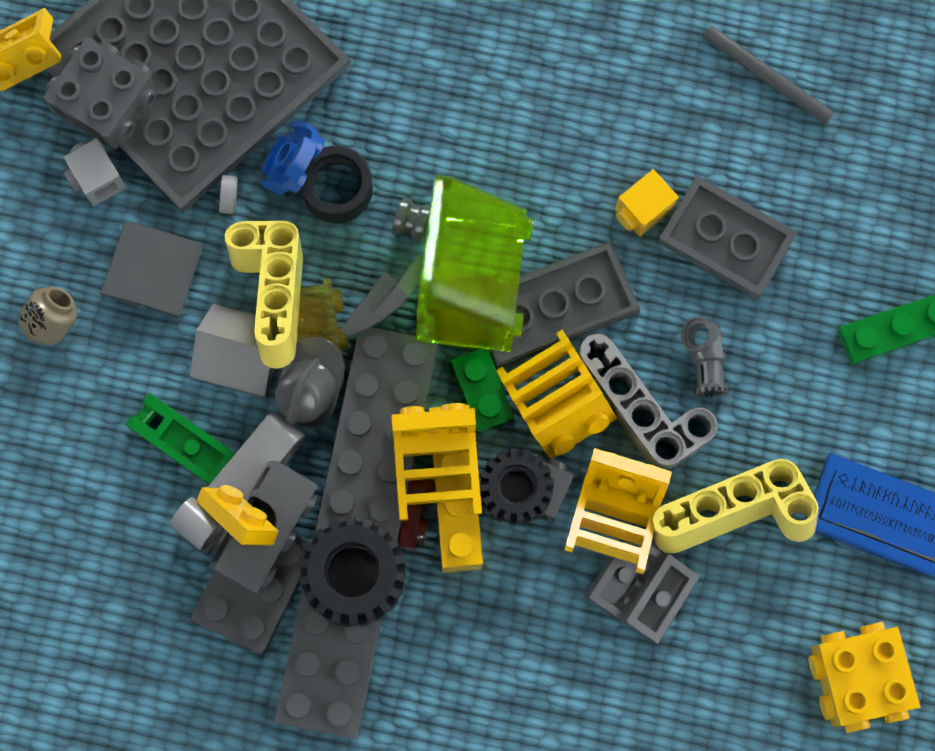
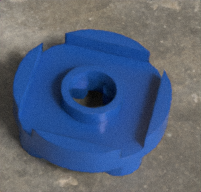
[261,120,325,195]

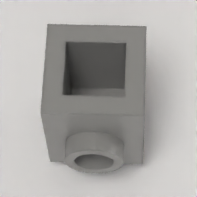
[63,138,126,207]

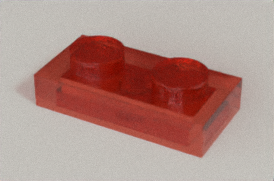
[399,467,435,554]

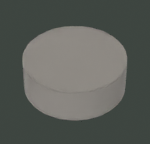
[219,175,238,215]

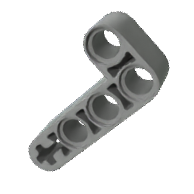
[578,334,718,471]
[169,411,306,556]

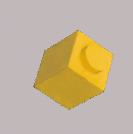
[615,169,679,237]

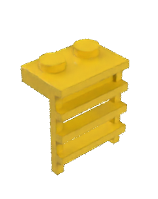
[496,329,618,459]
[391,403,482,521]
[564,448,672,574]

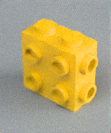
[808,622,921,733]

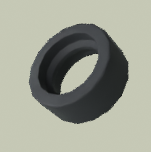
[300,146,373,223]

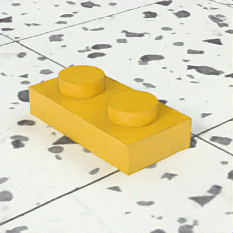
[196,485,279,545]

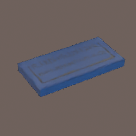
[805,453,935,579]

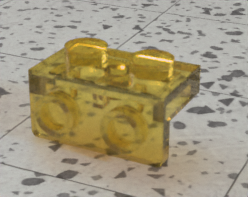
[297,278,349,354]

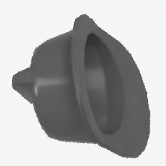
[275,336,345,427]

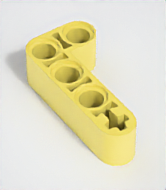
[224,221,303,369]
[653,459,819,554]

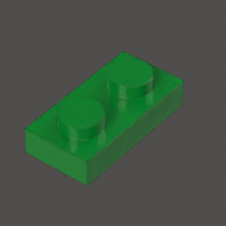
[451,347,515,435]

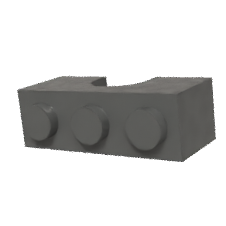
[208,461,318,593]

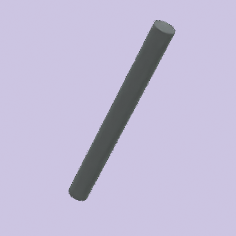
[703,26,834,124]

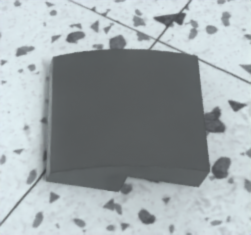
[100,222,203,319]
[340,255,431,335]
[584,539,700,644]

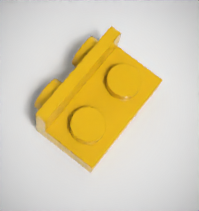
[0,8,62,91]

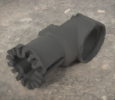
[681,317,729,398]

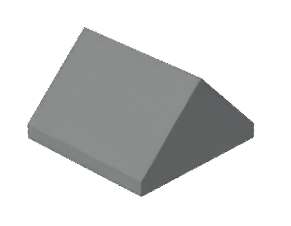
[190,304,277,399]

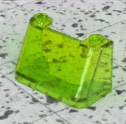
[416,175,534,352]

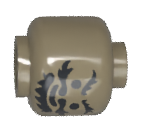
[18,287,78,345]

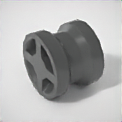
[392,197,434,243]

